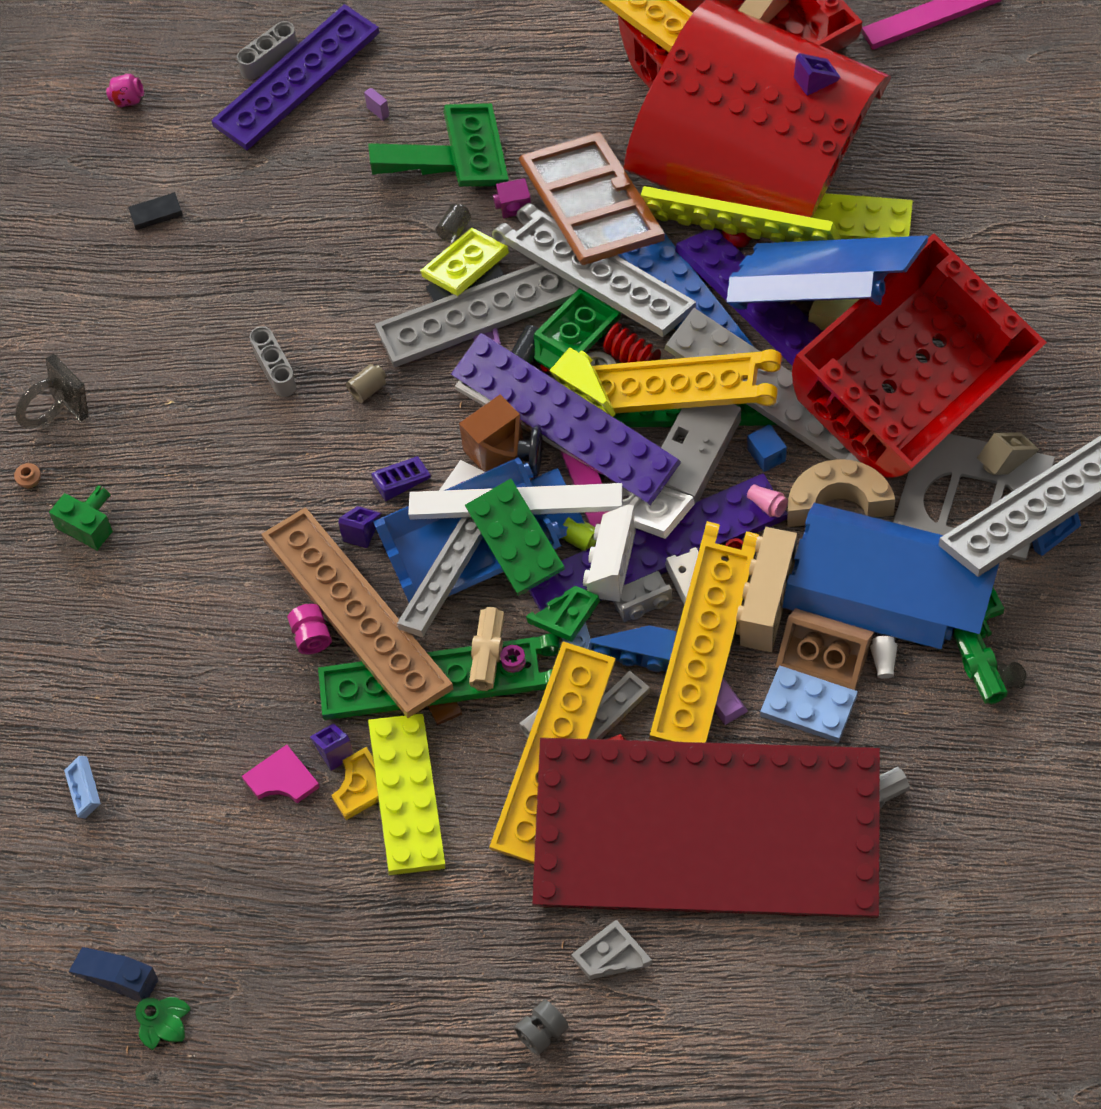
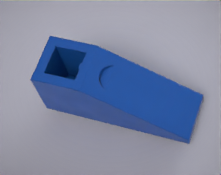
[588,625,676,672]

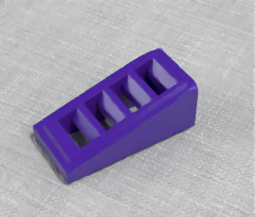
[371,456,431,502]

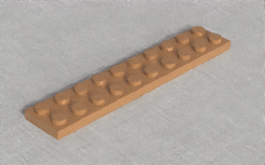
[261,507,453,718]

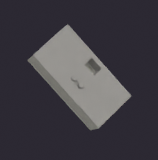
[661,404,741,504]

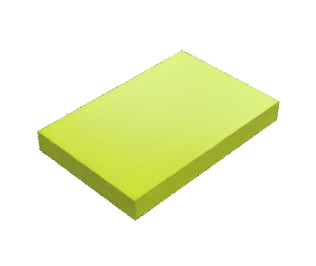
[420,228,509,296]

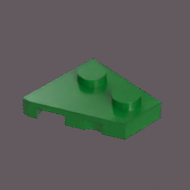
[526,586,600,642]

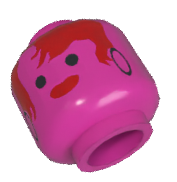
[106,74,144,108]

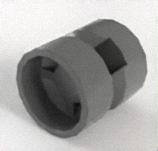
[513,999,569,1056]

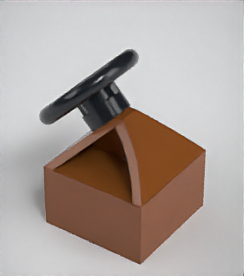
[459,394,542,478]

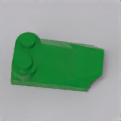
[534,288,621,369]

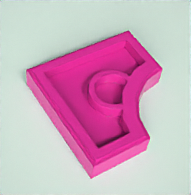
[242,745,320,803]

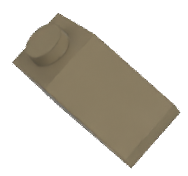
[977,432,1039,475]

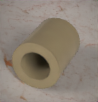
[346,364,386,403]

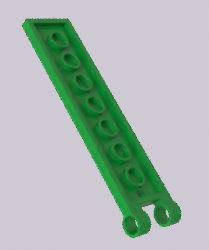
[318,634,560,720]

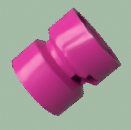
[287,604,332,655]

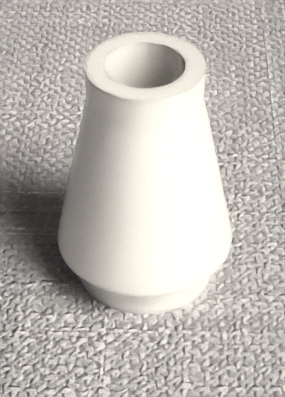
[870,636,898,679]

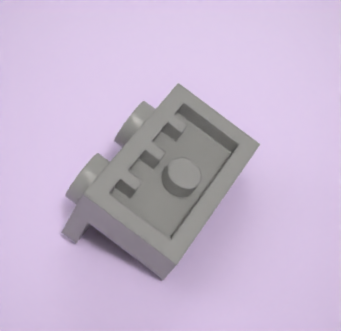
[612,571,673,622]

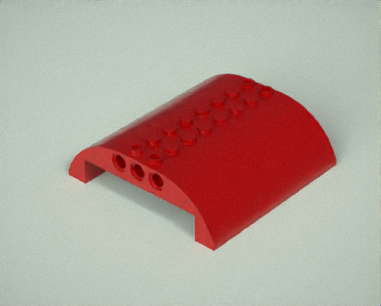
[624,0,891,242]

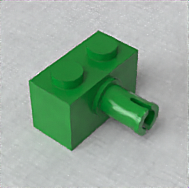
[49,485,113,551]

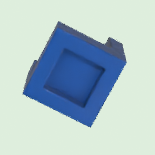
[747,425,787,472]

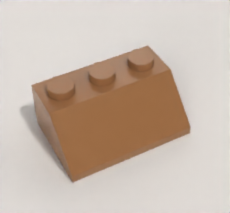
[775,608,874,690]

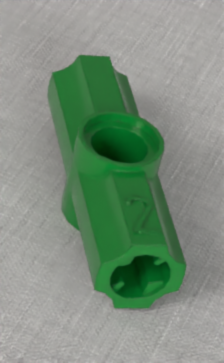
[952,628,1008,705]

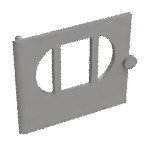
[893,434,1055,561]

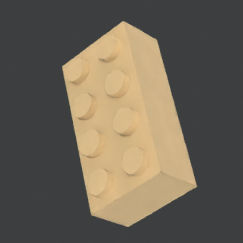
[736,527,797,652]

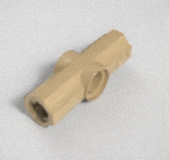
[469,607,505,691]

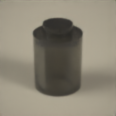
[435,204,471,243]

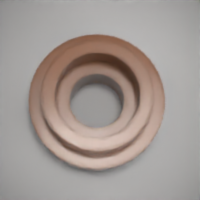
[14,463,41,489]

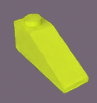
[550,348,615,417]

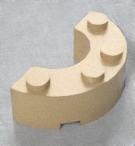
[787,459,895,527]

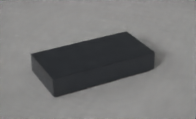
[128,192,183,230]

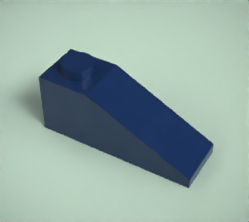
[69,947,159,1002]

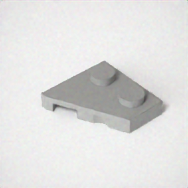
[571,920,652,980]

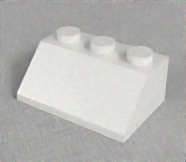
[583,505,635,602]

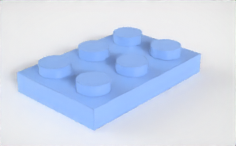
[760,665,858,743]

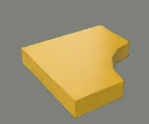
[332,747,379,820]

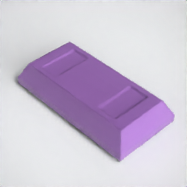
[714,678,748,725]

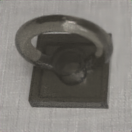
[15,354,89,429]

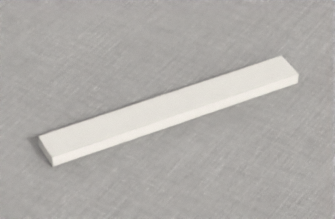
[408,483,623,520]

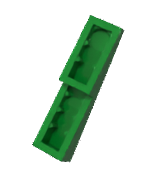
[368,143,456,175]

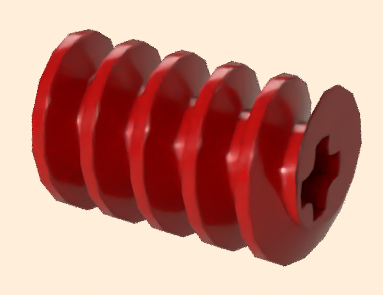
[603,323,661,363]

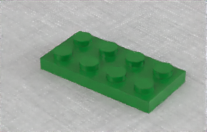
[443,103,509,187]
[465,479,565,596]

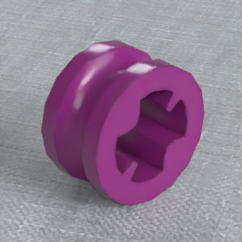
[500,645,526,673]

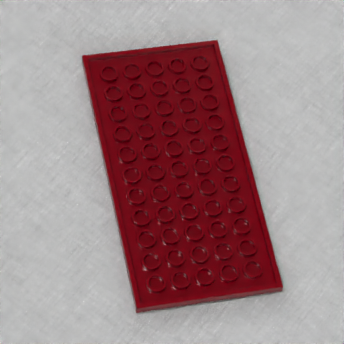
[532,738,880,918]

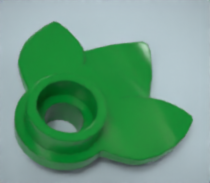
[135,997,190,1050]

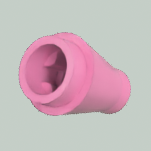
[747,484,788,517]

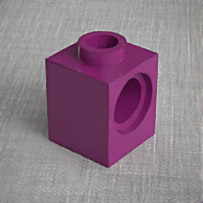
[493,178,531,218]

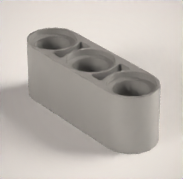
[237,21,298,80]
[250,326,297,397]

